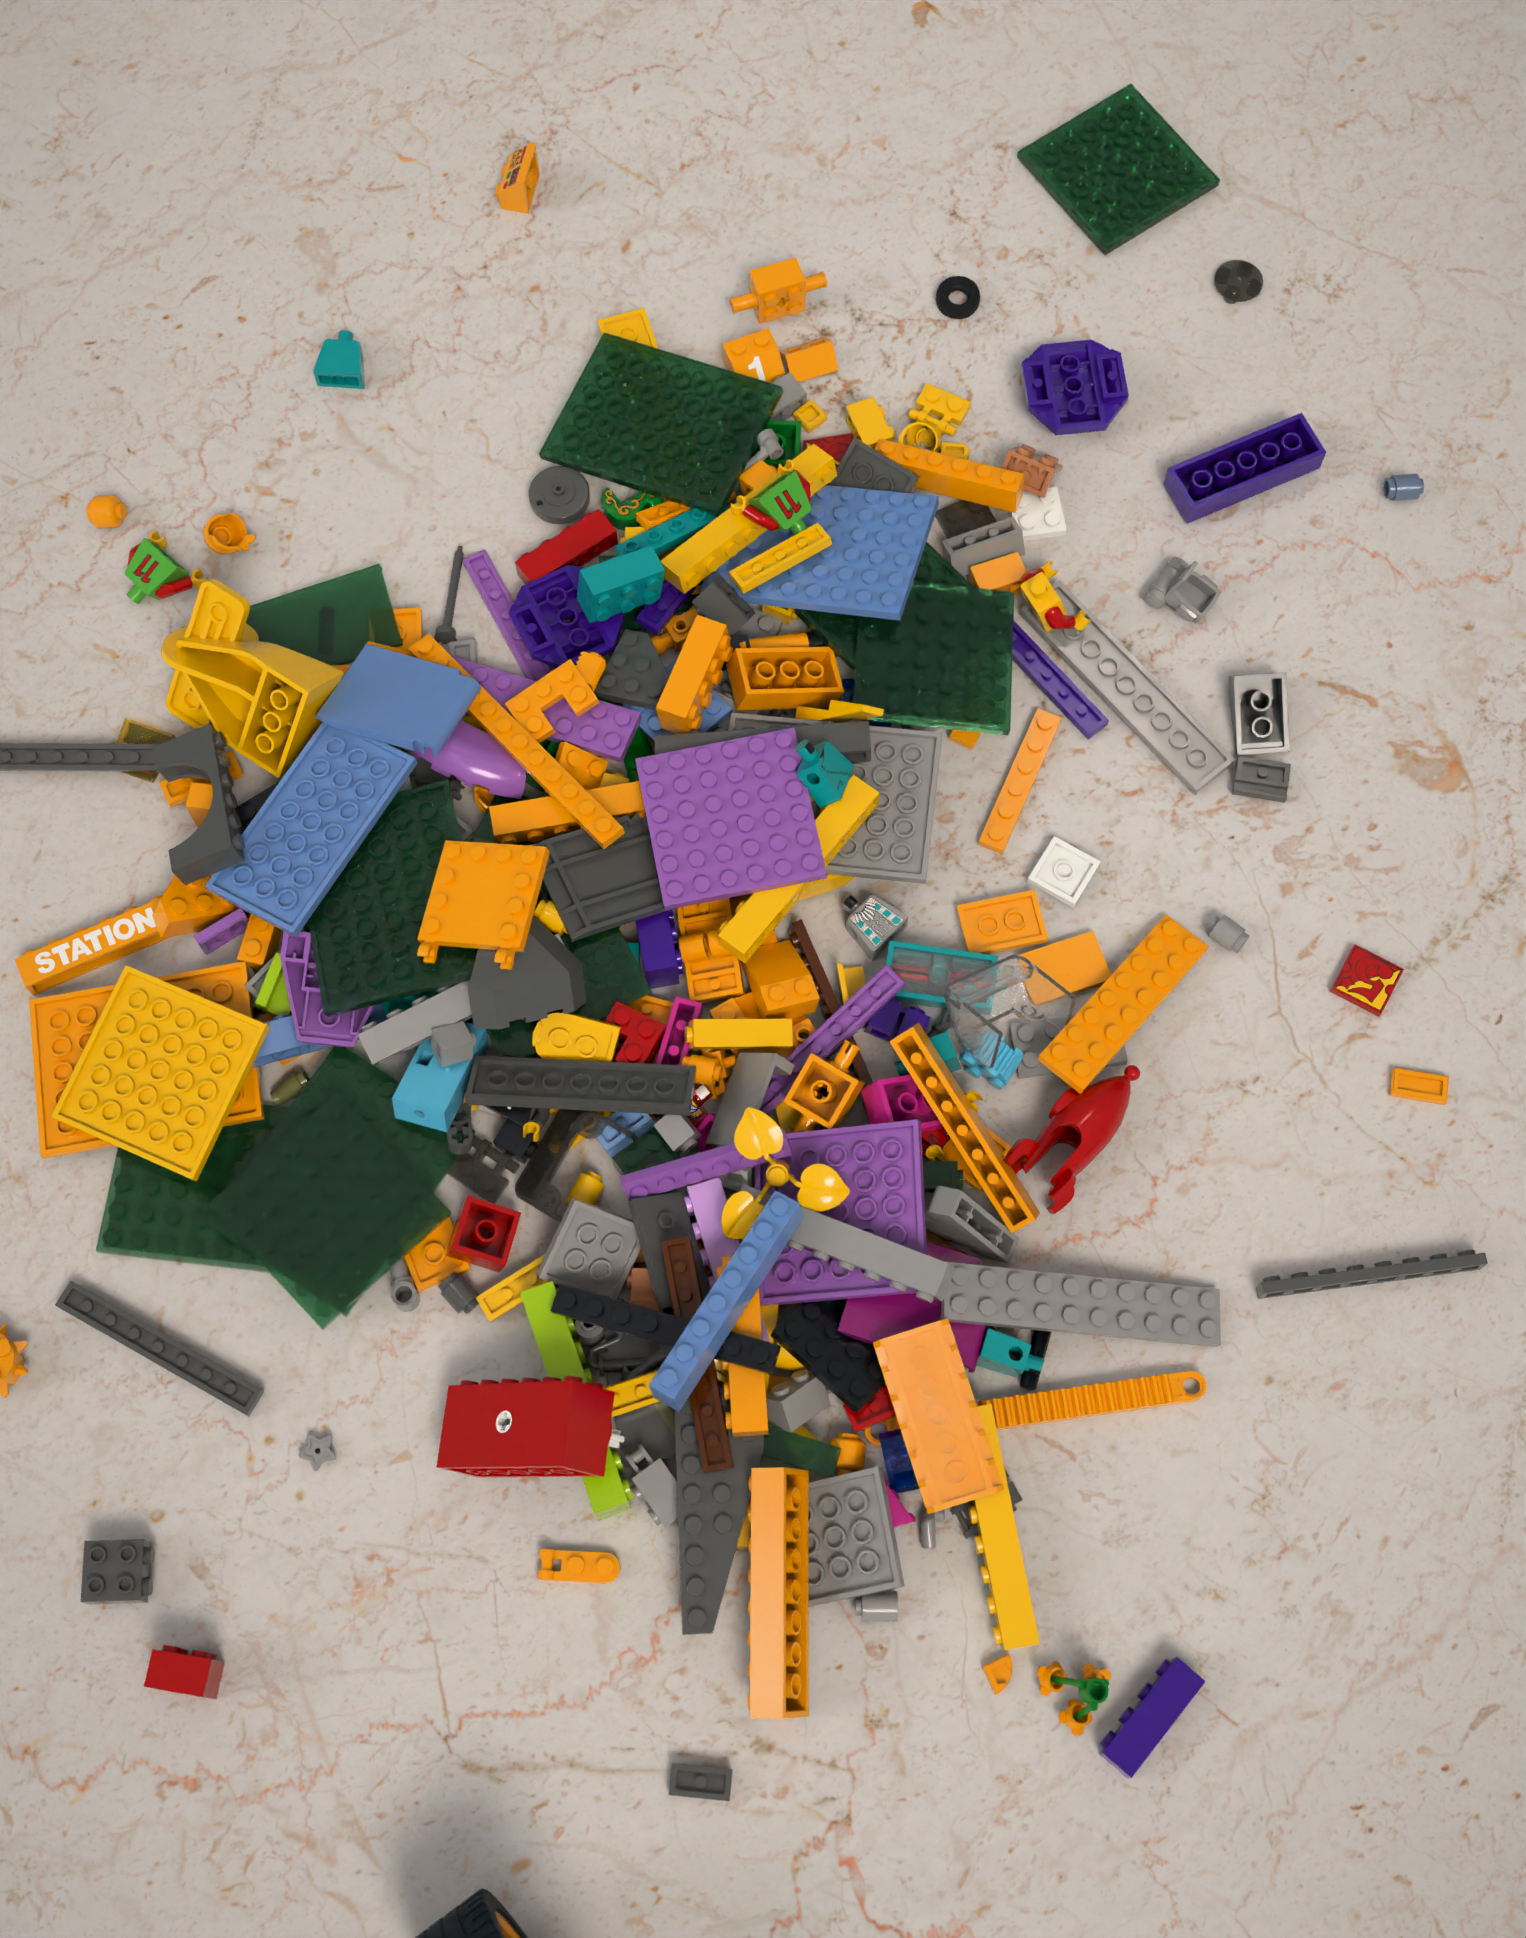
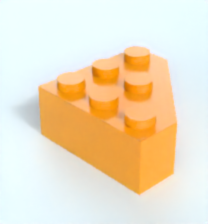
[152,874,245,939]

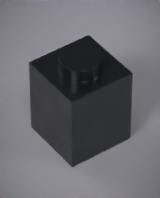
[493,1118,539,1164]

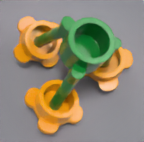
[1037,1661,1111,1736]

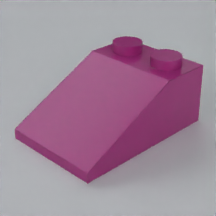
[861,1075,943,1133]

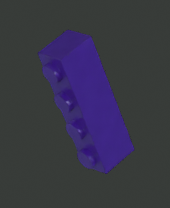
[1099,1657,1206,1778]

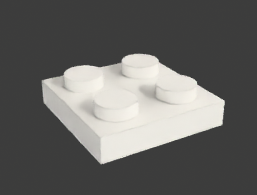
[1010,486,1067,541]
[1027,836,1101,908]

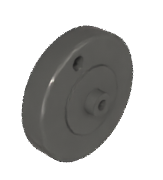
[529,466,590,524]

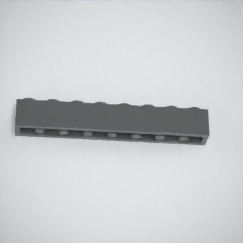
[654,719,871,763]

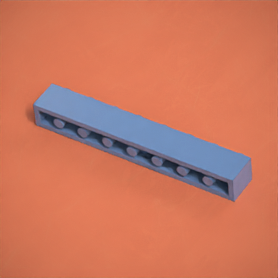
[649,1191,804,1412]

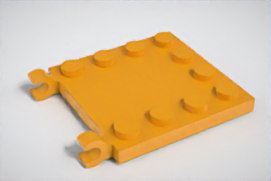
[417,840,550,970]

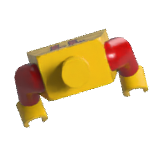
[1020,560,1092,633]

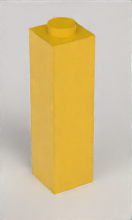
[684,1019,793,1050]

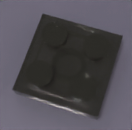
[935,500,997,539]

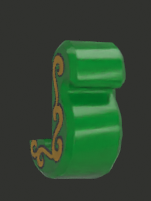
[602,485,664,530]

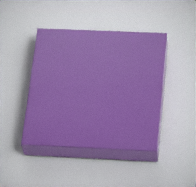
[193,908,249,955]

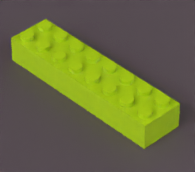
[520,1281,634,1521]

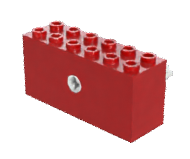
[436,1376,624,1478]

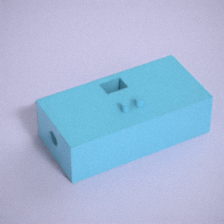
[392,1022,489,1132]

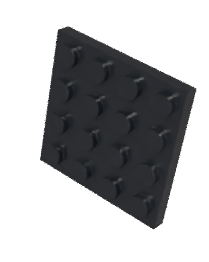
[770,1299,886,1414]

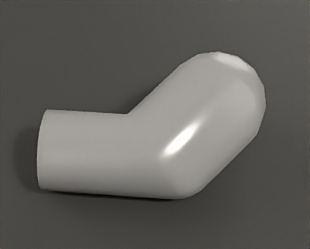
[920,1510,945,1548]

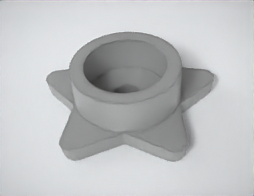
[299,1434,336,1471]

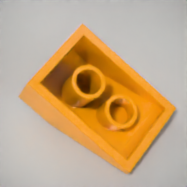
[740,940,820,1019]

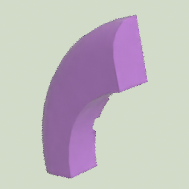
[404,720,526,799]

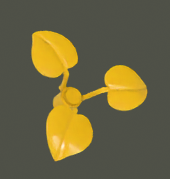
[721,1107,850,1239]

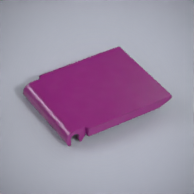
[837,1242,988,1373]

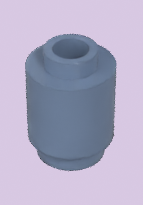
[1384,474,1424,501]

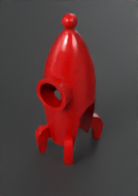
[1003,1065,1140,1214]

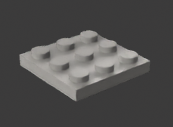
[536,1197,641,1299]

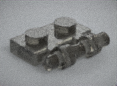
[447,1135,520,1204]

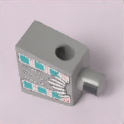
[841,895,908,961]

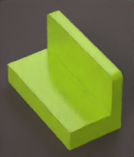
[255,952,291,1016]

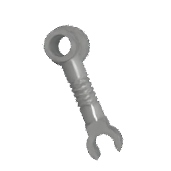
[723,429,784,489]

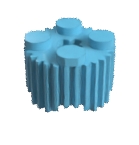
[959,1028,1024,1090]

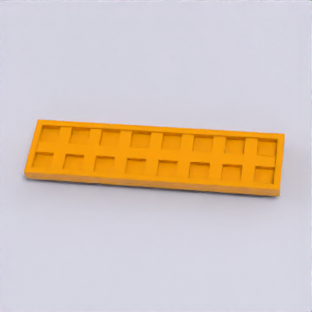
[1037,914,1209,1094]

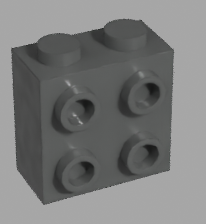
[81,1539,155,1605]

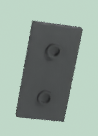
[628,1191,711,1311]

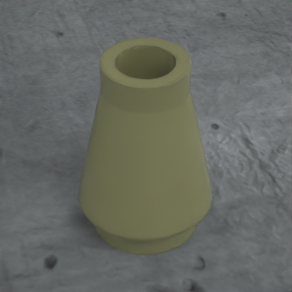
[270,1069,313,1106]

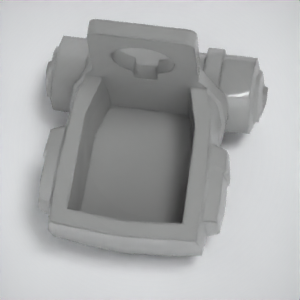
[1144,557,1222,623]

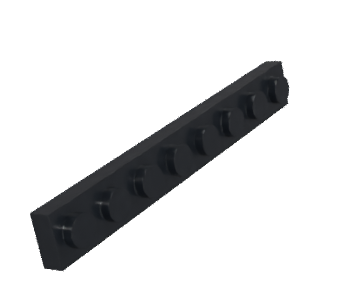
[551,1284,781,1375]

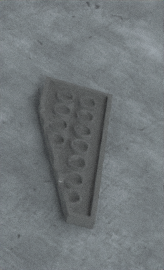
[674,1389,764,1635]

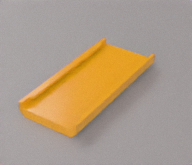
[873,1318,1004,1514]

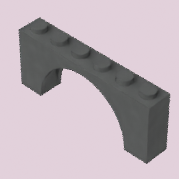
[152,724,245,885]

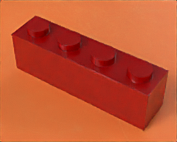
[515,509,618,584]

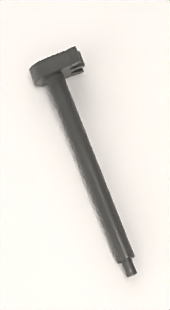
[434,546,464,644]

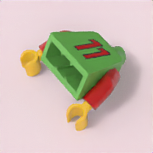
[730,460,812,535]
[125,531,208,604]

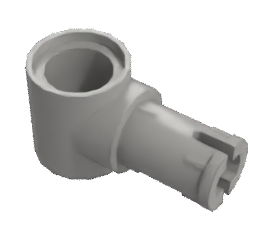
[386,1253,420,1312]

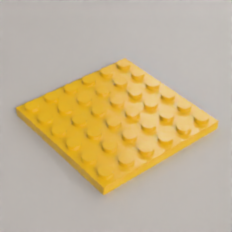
[51,965,270,1181]

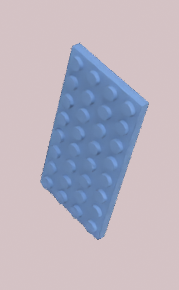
[205,722,418,937]

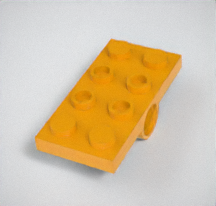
[677,897,745,1003]

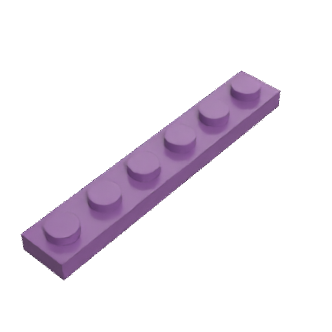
[620,1128,792,1201]

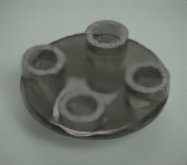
[1214,260,1263,304]

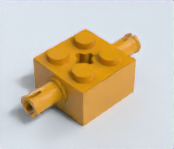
[729,257,827,324]
[783,1039,865,1133]

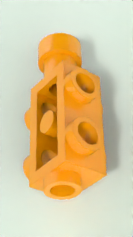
[650,605,703,656]

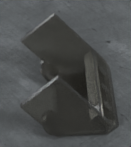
[515,1109,639,1222]

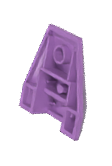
[280,931,395,1048]

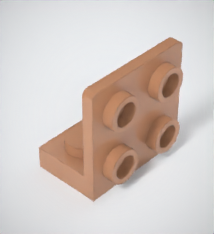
[1001,444,1063,498]

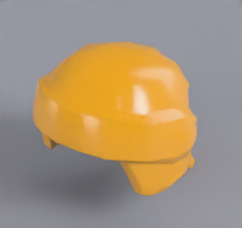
[203,513,256,554]

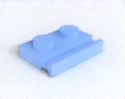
[591,1112,658,1163]

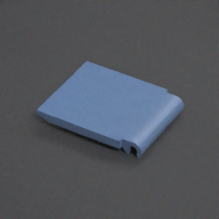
[316,644,481,758]

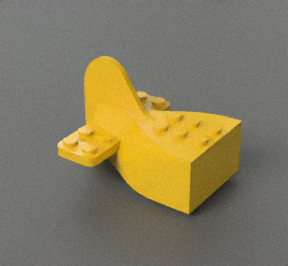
[161,579,344,778]

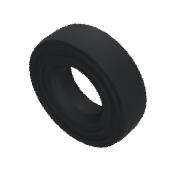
[936,276,980,319]

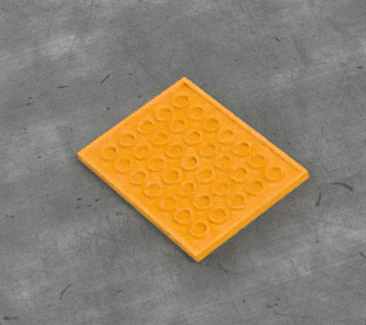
[29,961,265,1159]

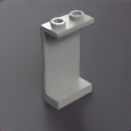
[705,1052,794,1148]

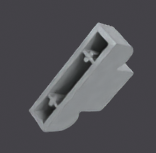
[924,1186,1019,1264]

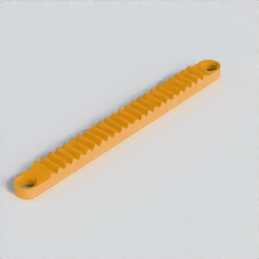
[864,1371,1206,1447]

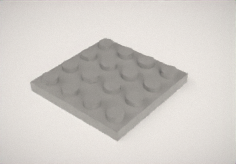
[809,1466,905,1608]

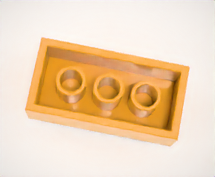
[656,615,733,734]
[726,647,844,710]

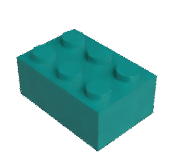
[577,545,665,623]

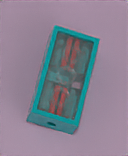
[886,940,998,1015]

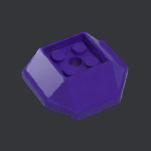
[1021,340,1129,435]
[509,565,625,668]

